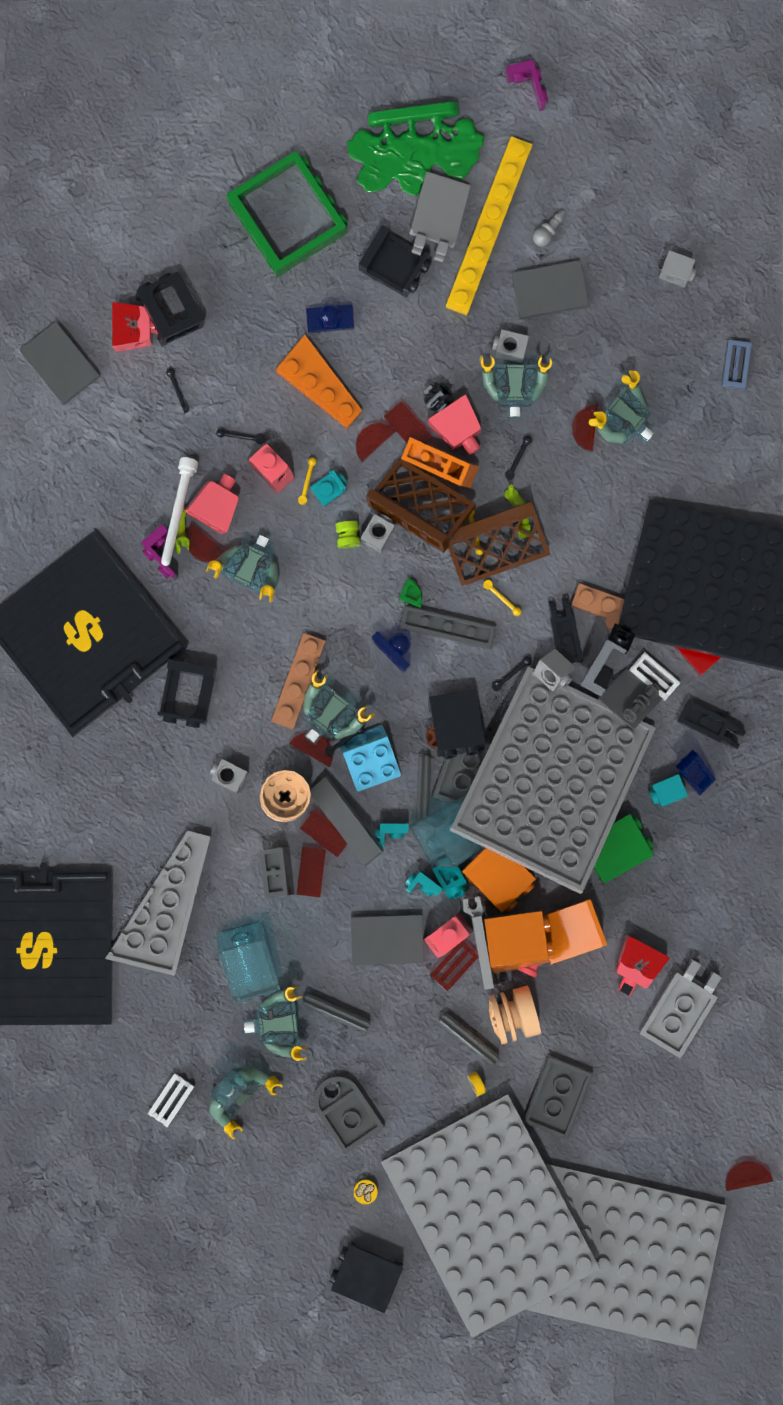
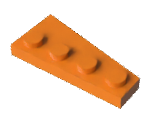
[275,335,362,430]

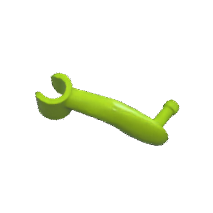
[504,484,531,538]
[175,507,190,554]

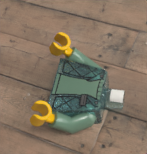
[479,354,552,419]
[589,370,654,444]
[206,535,279,602]
[303,670,375,744]
[244,985,307,1061]
[209,1065,283,1139]

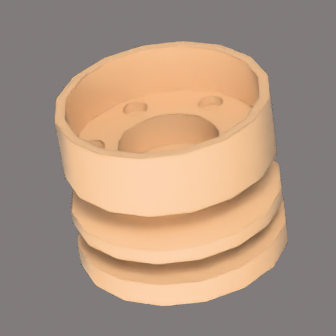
[259,770,311,822]
[488,985,541,1045]

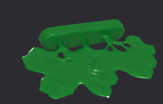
[347,102,485,197]

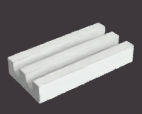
[629,652,680,701]
[148,1073,195,1127]

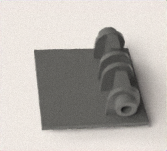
[598,668,663,730]

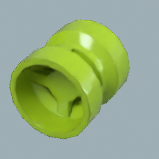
[335,521,360,548]

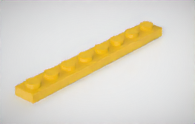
[446,136,533,315]

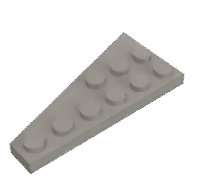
[105,831,211,976]

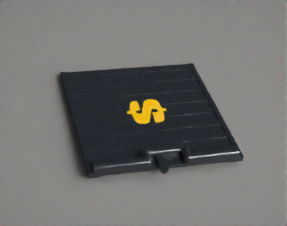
[0,530,188,737]
[0,862,112,1025]

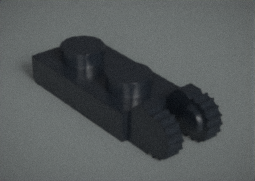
[548,598,583,664]
[677,700,746,749]

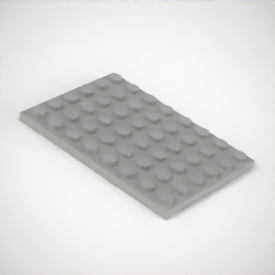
[450,666,656,894]
[381,1094,600,1337]
[525,1163,726,1349]

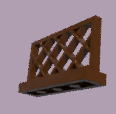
[366,458,476,553]
[445,501,551,586]

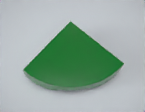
[399,578,422,609]

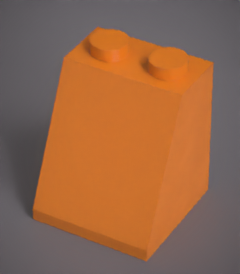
[461,848,535,913]
[543,899,607,964]
[484,911,553,973]

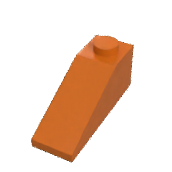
[401,437,480,488]

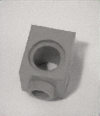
[659,250,697,288]
[492,330,529,364]
[360,514,395,553]
[533,649,575,692]
[210,759,249,794]

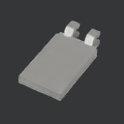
[409,171,471,262]
[463,896,496,990]
[639,958,722,1059]

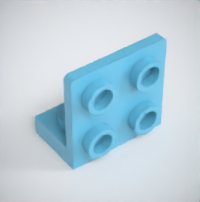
[338,725,401,792]

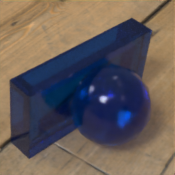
[306,304,354,333]
[372,631,411,673]
[676,750,716,796]

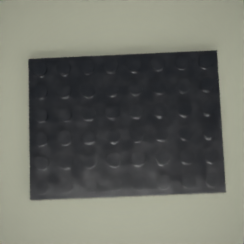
[618,499,783,671]

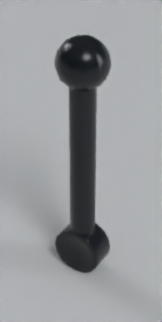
[166,368,189,414]
[216,429,265,444]
[505,436,532,480]
[492,656,532,691]
[325,726,365,756]

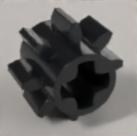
[424,382,452,412]

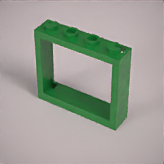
[226,151,348,278]

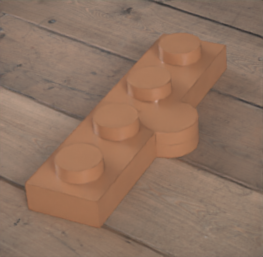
[571,583,625,630]
[271,633,326,730]

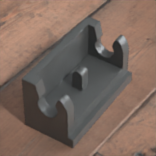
[260,847,295,898]

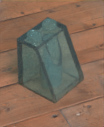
[410,796,483,867]
[216,920,280,1003]

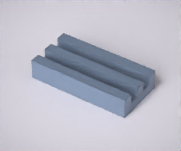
[721,340,752,390]

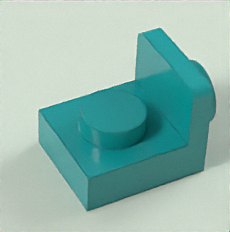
[310,469,347,508]
[375,824,409,848]
[432,858,469,900]
[405,872,443,897]

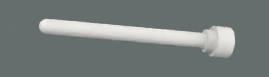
[161,457,198,566]

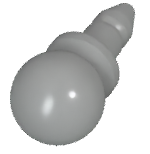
[533,210,565,247]

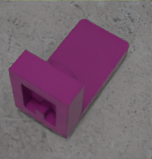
[505,59,548,111]
[141,524,178,580]

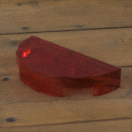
[572,405,598,452]
[356,423,396,463]
[186,524,224,563]
[289,733,333,768]
[725,1161,773,1191]

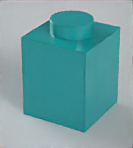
[649,774,688,808]

